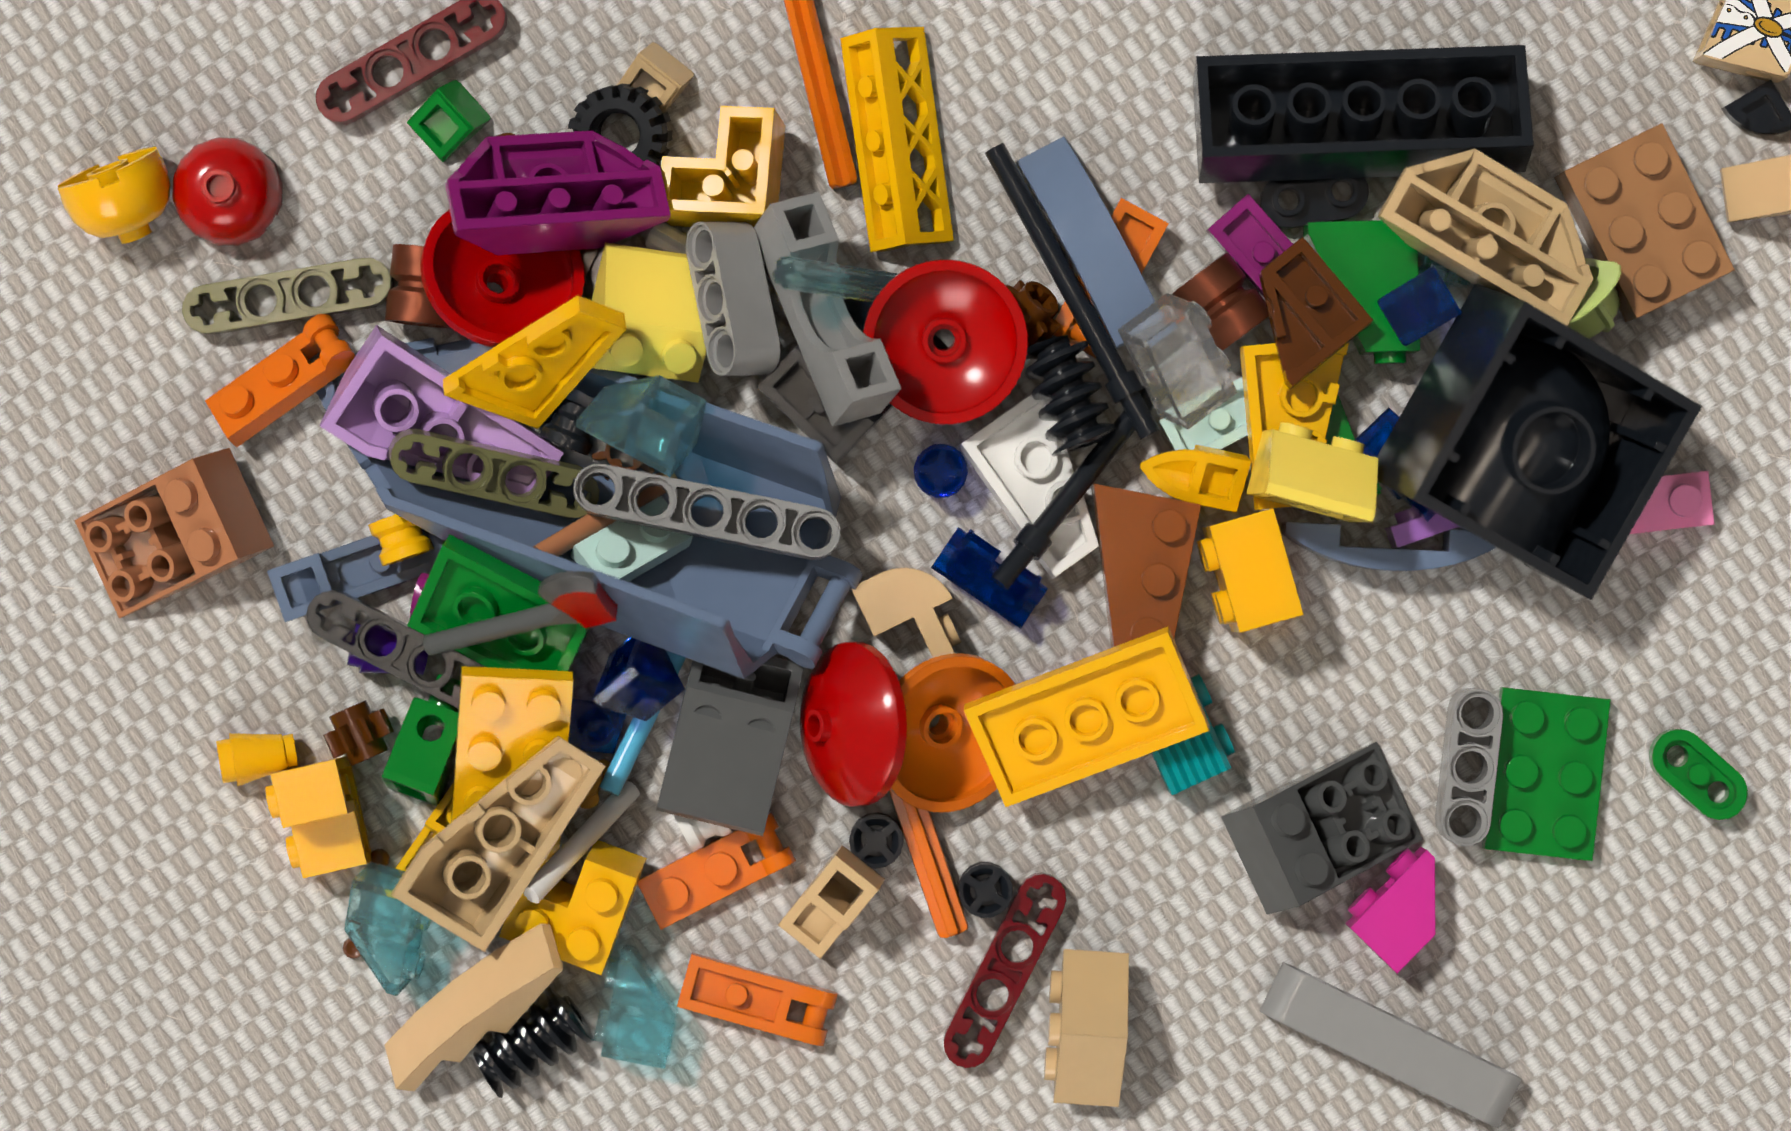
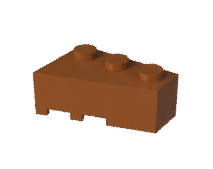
[1091,483,1201,648]

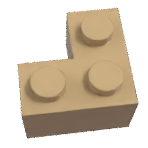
[1044,949,1129,1107]

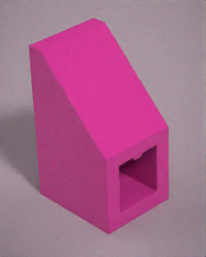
[1345,847,1436,974]

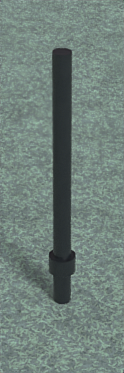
[985,143,1160,440]
[991,327,1207,591]

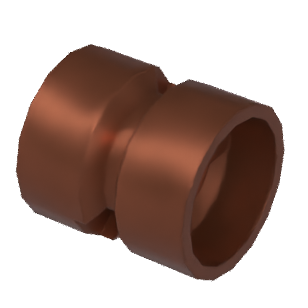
[385,244,452,329]
[1172,252,1269,355]

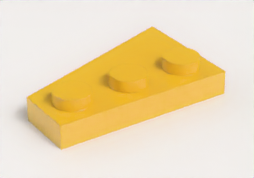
[443,295,626,429]
[1239,343,1349,510]

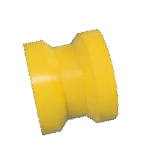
[368,514,434,567]

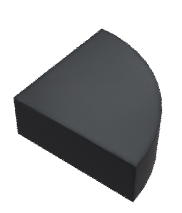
[1721,80,1791,135]

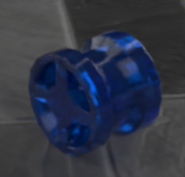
[914,444,968,499]

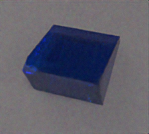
[1377,266,1462,346]

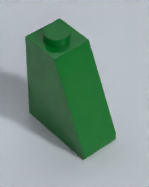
[1303,220,1420,365]

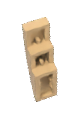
[384,923,563,1091]

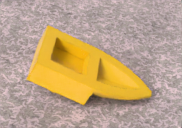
[1140,444,1251,512]

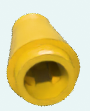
[216,733,298,787]

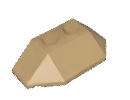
[1377,149,1593,326]

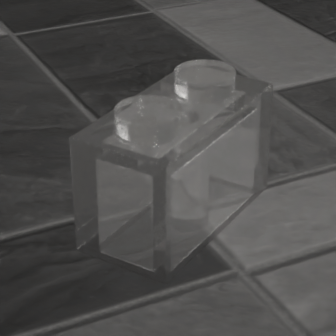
[1118,293,1238,429]

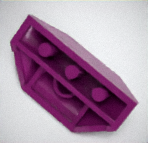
[445,130,671,255]

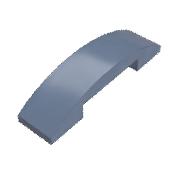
[1016,136,1165,349]
[1281,522,1497,571]
[267,528,445,622]

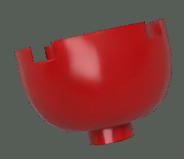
[172,137,283,246]

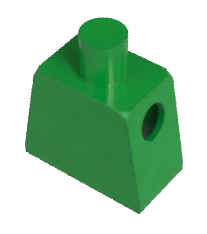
[381,674,461,806]

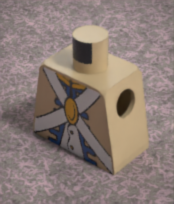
[1692,0,1791,83]

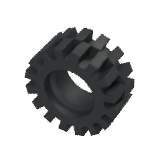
[568,84,673,166]

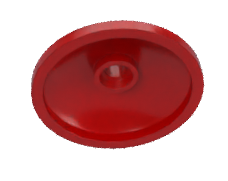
[420,209,584,347]
[863,259,1028,425]
[800,642,907,807]

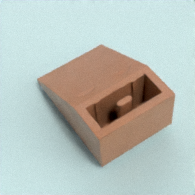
[74,448,274,619]

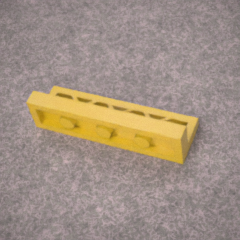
[840,27,954,252]

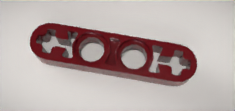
[315,0,507,125]
[943,872,1066,1068]

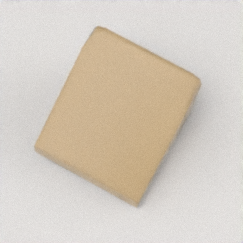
[617,42,694,113]

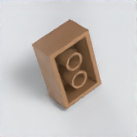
[1554,123,1735,322]

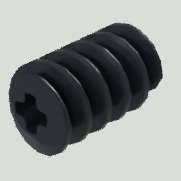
[1025,335,1116,457]
[473,987,594,1098]

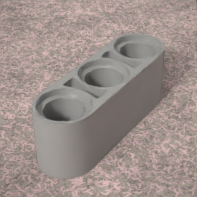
[686,222,780,376]
[1435,688,1503,846]

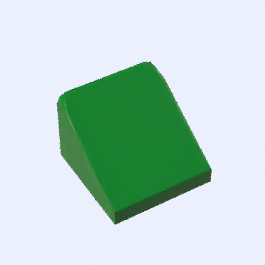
[407,80,491,162]

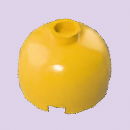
[57,146,171,244]

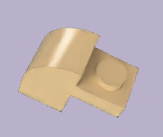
[851,568,962,658]
[778,845,885,959]

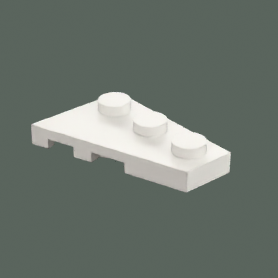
[958,394,1099,579]

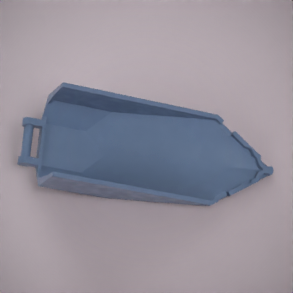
[316,337,863,679]

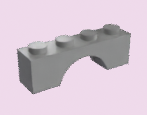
[754,191,901,427]

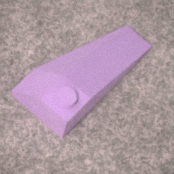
[320,325,564,494]

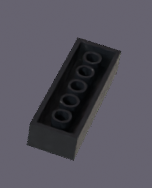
[1193,45,1534,183]

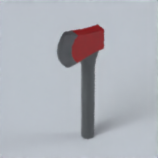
[423,571,618,656]

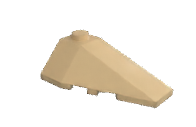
[391,736,606,952]

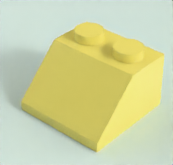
[592,242,706,383]
[1246,422,1378,522]

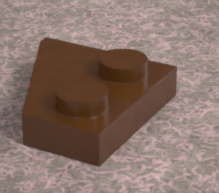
[1259,237,1373,390]

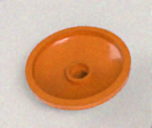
[891,653,1015,813]

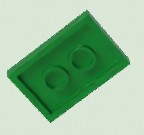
[407,534,590,671]
[1482,687,1611,861]

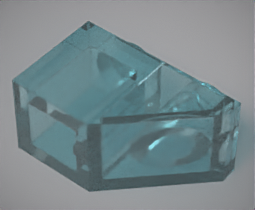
[575,375,707,477]
[344,862,432,996]
[594,945,678,1069]

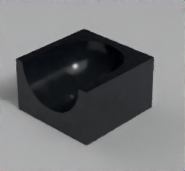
[1376,284,1702,600]

